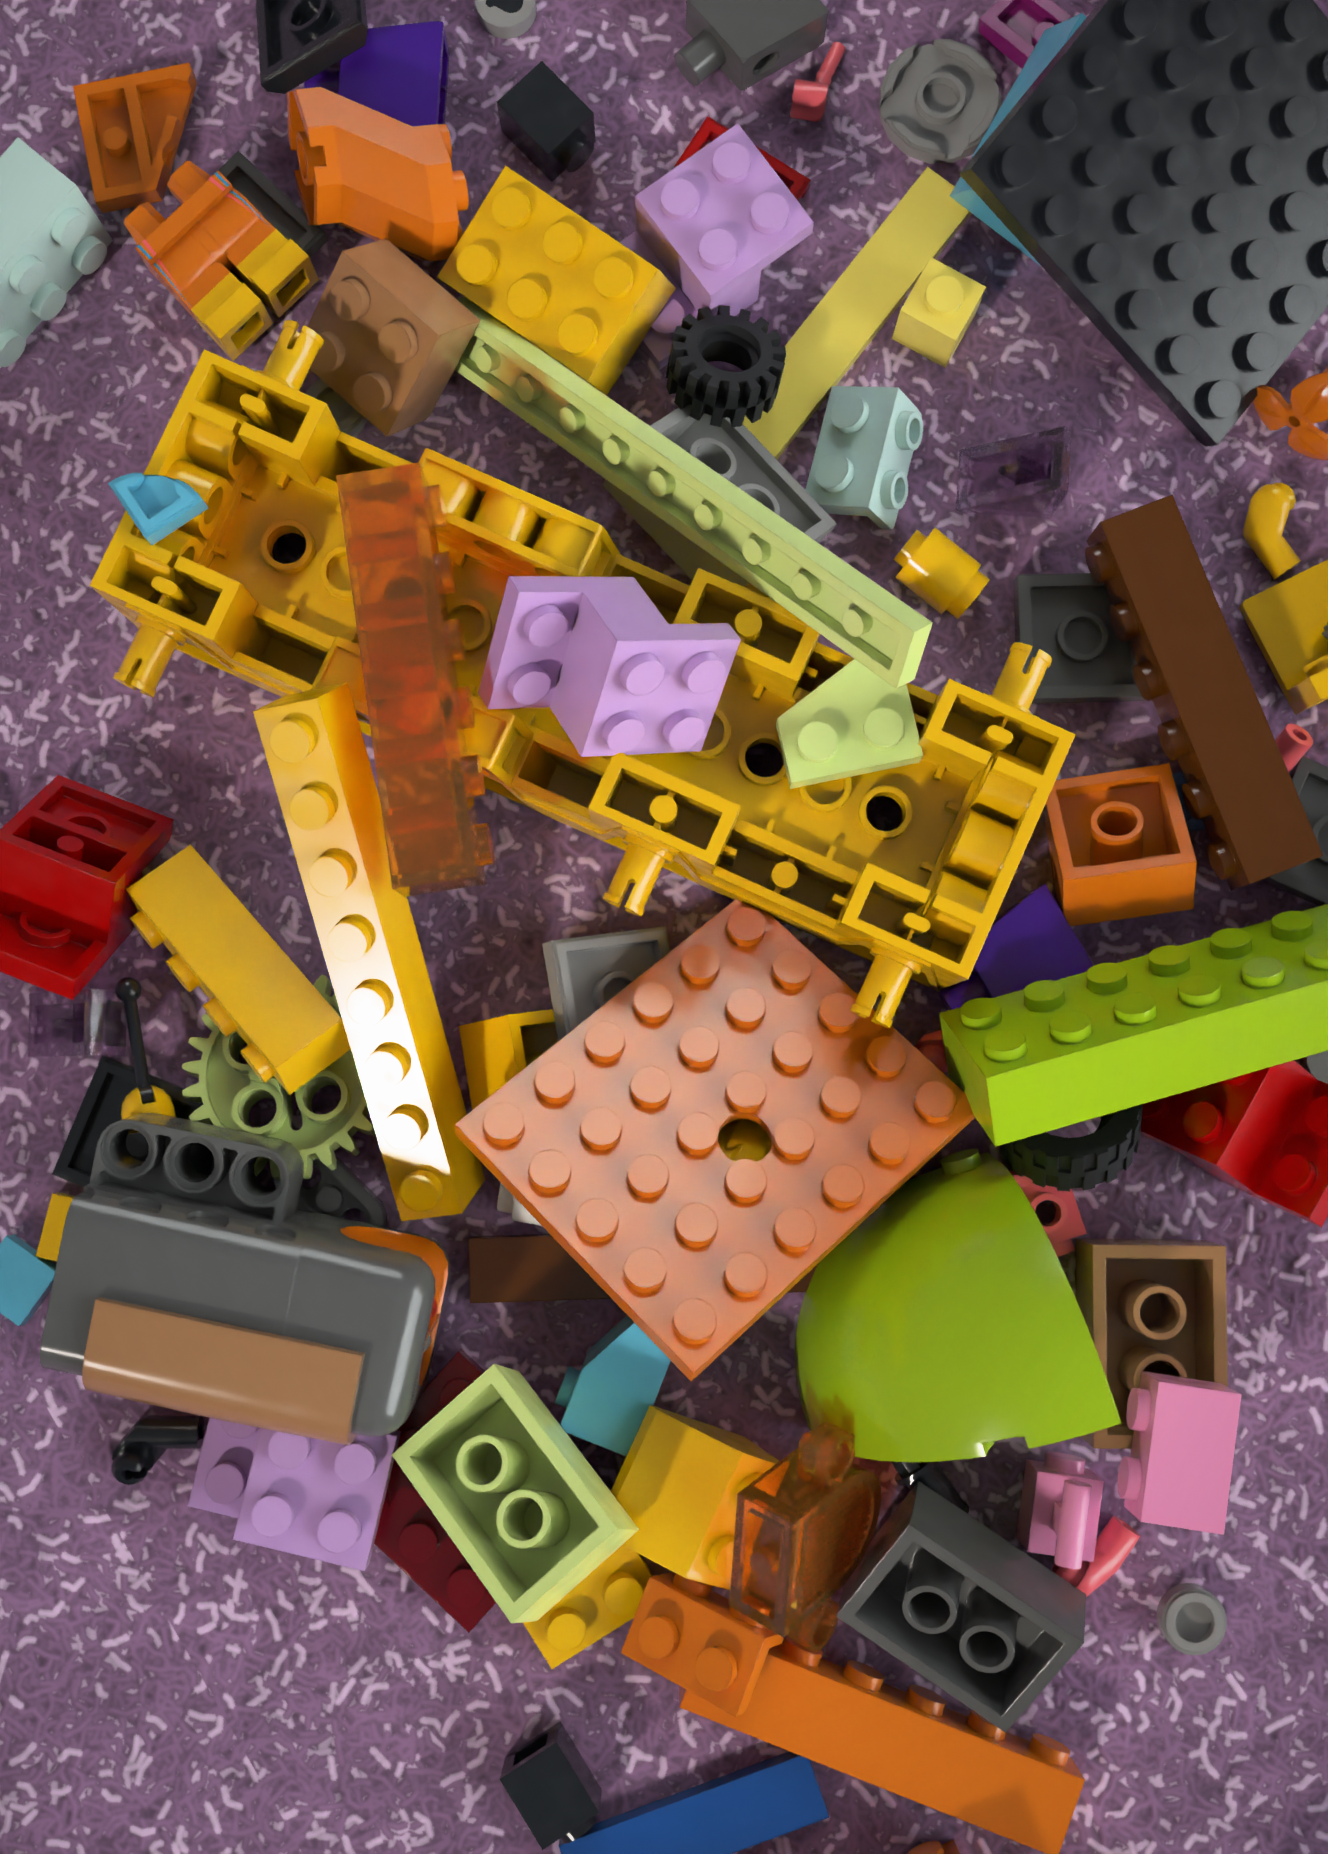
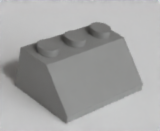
[602,405,837,586]

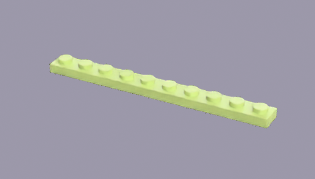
[455,297,933,689]

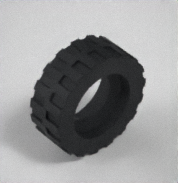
[999,1104,1143,1191]

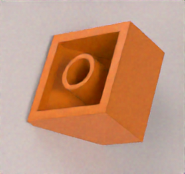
[1044,763,1197,926]

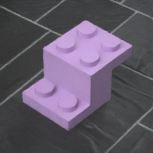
[619,123,814,370]
[478,576,741,757]
[188,1418,401,1571]

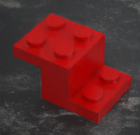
[0,775,174,1000]
[1140,1060,1328,1228]

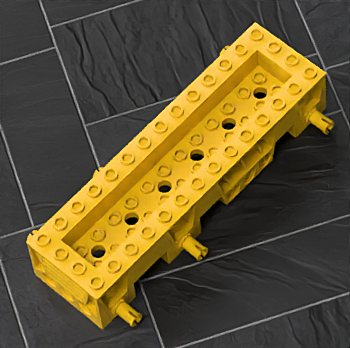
[89,320,1076,1028]

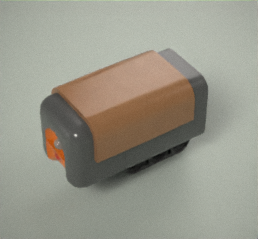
[40,1113,450,1445]

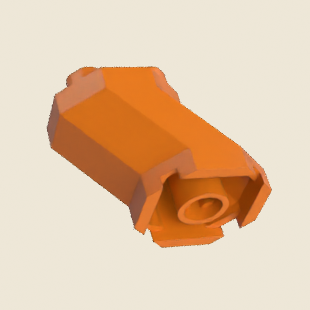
[287,87,469,261]

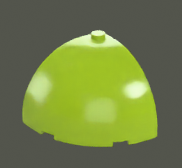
[795,1149,1121,1462]

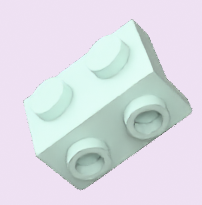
[805,386,923,529]

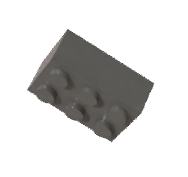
[836,1481,1086,1733]

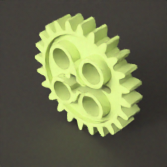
[182,975,376,1181]

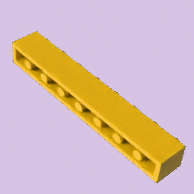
[253,682,485,1222]

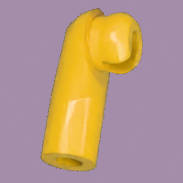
[1242,483,1301,580]

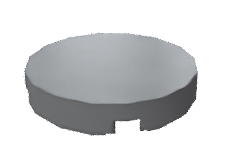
[879,39,1001,164]

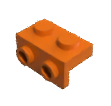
[621,1572,786,1717]

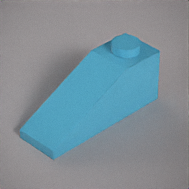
[555,1315,671,1456]

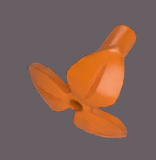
[1253,366,1328,460]

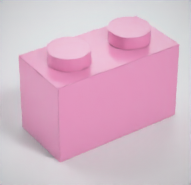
[1117,1371,1242,1535]

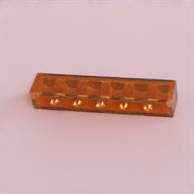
[336,463,495,897]

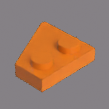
[73,62,197,213]

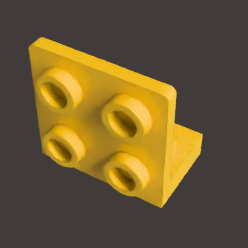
[1239,559,1328,715]

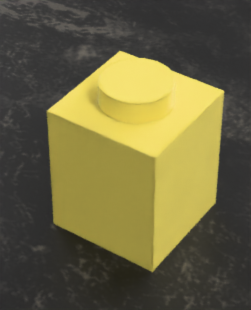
[892,257,986,368]

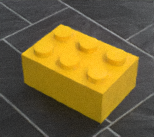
[437,165,676,395]

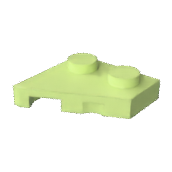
[776,659,923,789]

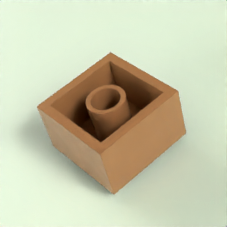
[307,239,481,437]

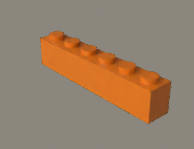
[679,1636,1085,1854]

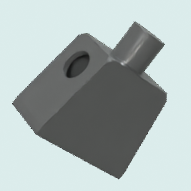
[674,0,829,90]

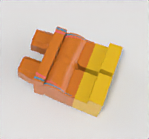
[124,161,319,361]

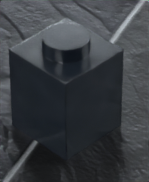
[497,61,596,182]
[500,1722,602,1850]

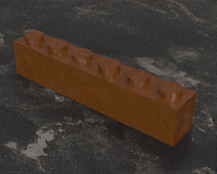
[1085,495,1323,891]

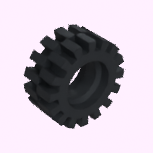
[665,306,786,427]

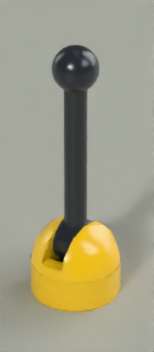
[115,977,176,1134]

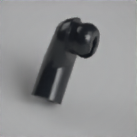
[111,1415,204,1485]

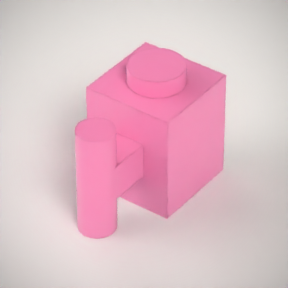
[1016,1452,1104,1569]

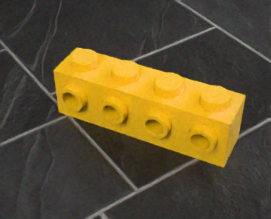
[126,844,351,1095]

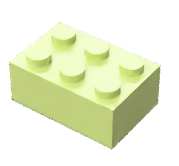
[392,1364,639,1624]

